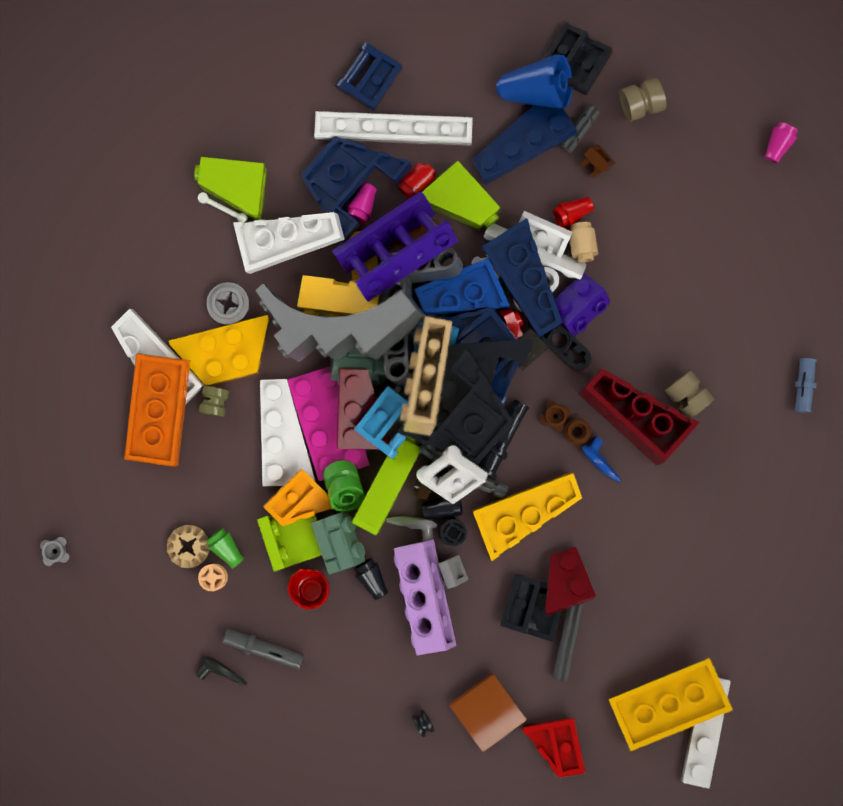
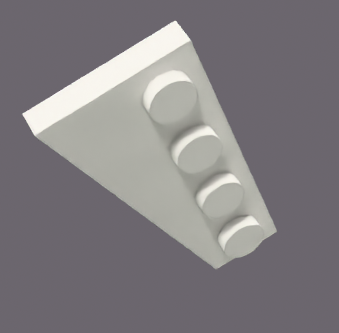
[233,212,345,274]
[111,309,205,404]
[260,379,316,487]

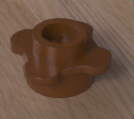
[540,401,571,432]

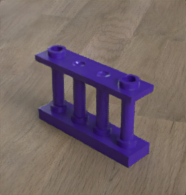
[332,191,458,302]

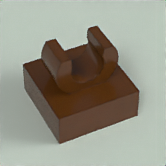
[580,144,616,178]

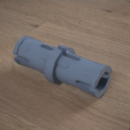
[794,358,817,413]

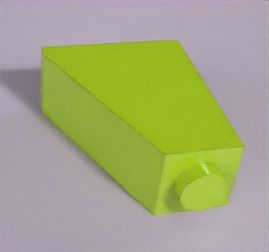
[194,157,267,220]
[422,161,500,230]

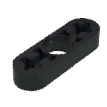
[527,321,591,371]

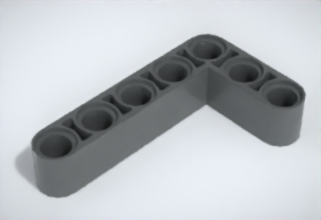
[381,247,463,387]

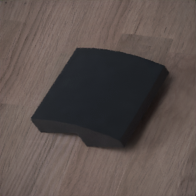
[544,23,613,96]
[500,574,562,642]

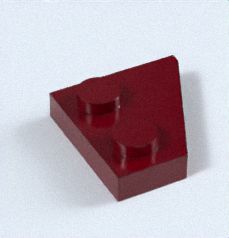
[545,547,596,616]

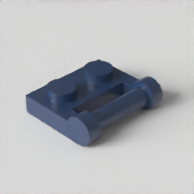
[335,42,403,111]

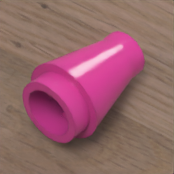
[764,122,798,164]
[346,183,377,225]

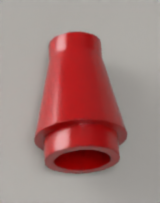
[553,196,594,228]

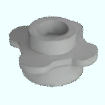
[40,537,70,566]

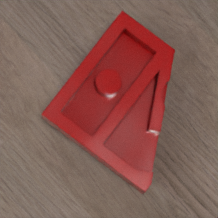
[523,717,586,778]

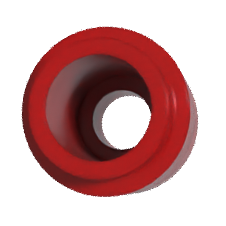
[397,162,437,199]

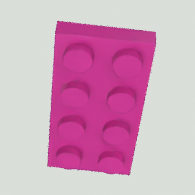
[287,366,370,482]

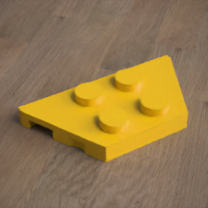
[169,315,270,386]

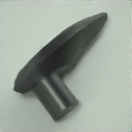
[196,656,247,686]

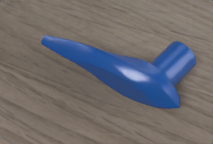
[583,436,621,482]

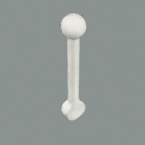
[198,192,247,223]

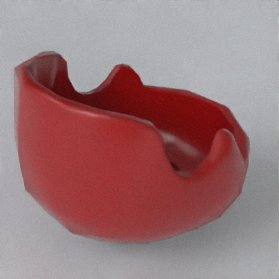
[287,568,330,610]

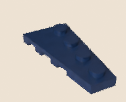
[472,105,577,185]
[481,218,562,338]

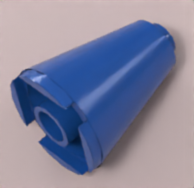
[496,54,573,109]

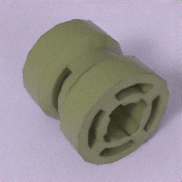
[198,386,230,417]

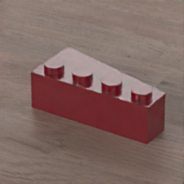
[578,368,700,465]

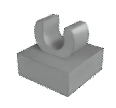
[438,555,469,589]

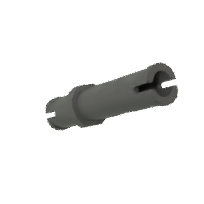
[222,629,304,670]

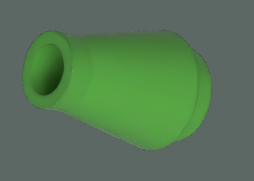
[206,528,244,569]

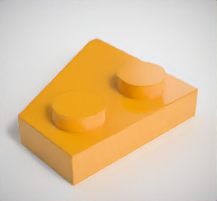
[263,468,333,526]

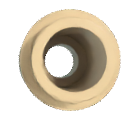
[569,222,598,263]

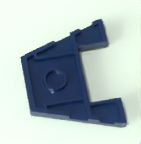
[301,136,411,243]

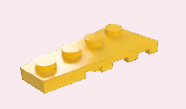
[472,472,582,561]

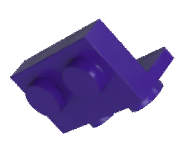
[555,273,610,337]

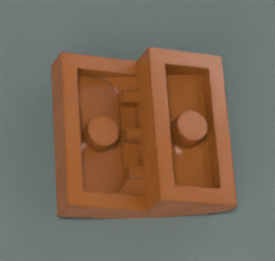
[449,672,527,752]

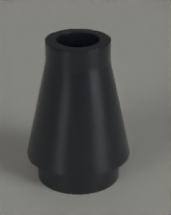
[422,497,463,519]
[354,558,388,600]

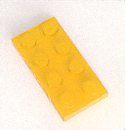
[609,658,733,751]

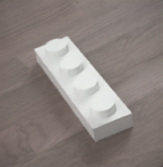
[681,677,731,788]

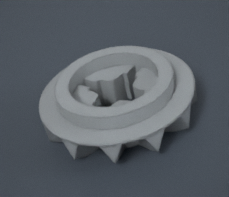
[207,282,249,324]

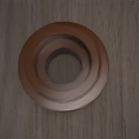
[564,418,591,445]

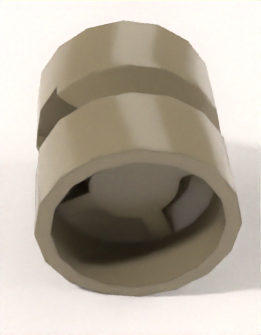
[619,77,666,122]
[664,369,715,418]

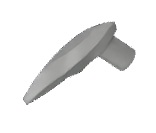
[386,516,437,541]

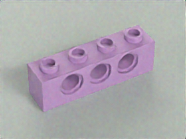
[394,539,457,655]

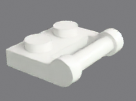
[417,446,488,504]

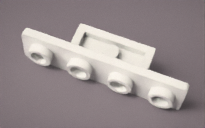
[484,211,586,280]

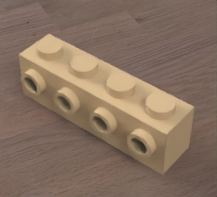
[400,316,452,436]

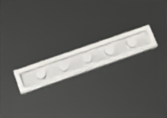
[314,111,472,145]

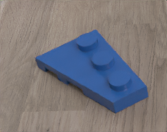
[415,258,510,315]

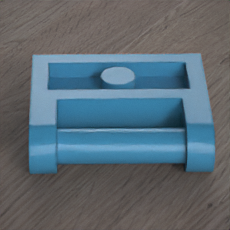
[354,386,408,459]

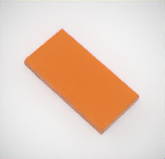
[124,353,191,467]

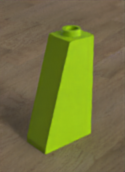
[352,436,420,535]

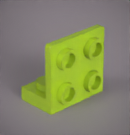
[257,515,322,571]

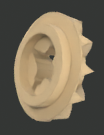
[167,525,210,568]

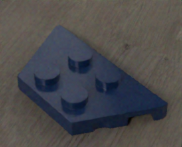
[440,307,520,401]

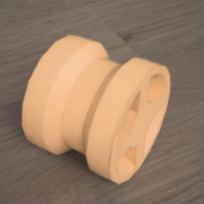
[198,563,228,591]

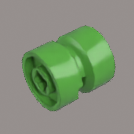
[323,460,365,512]

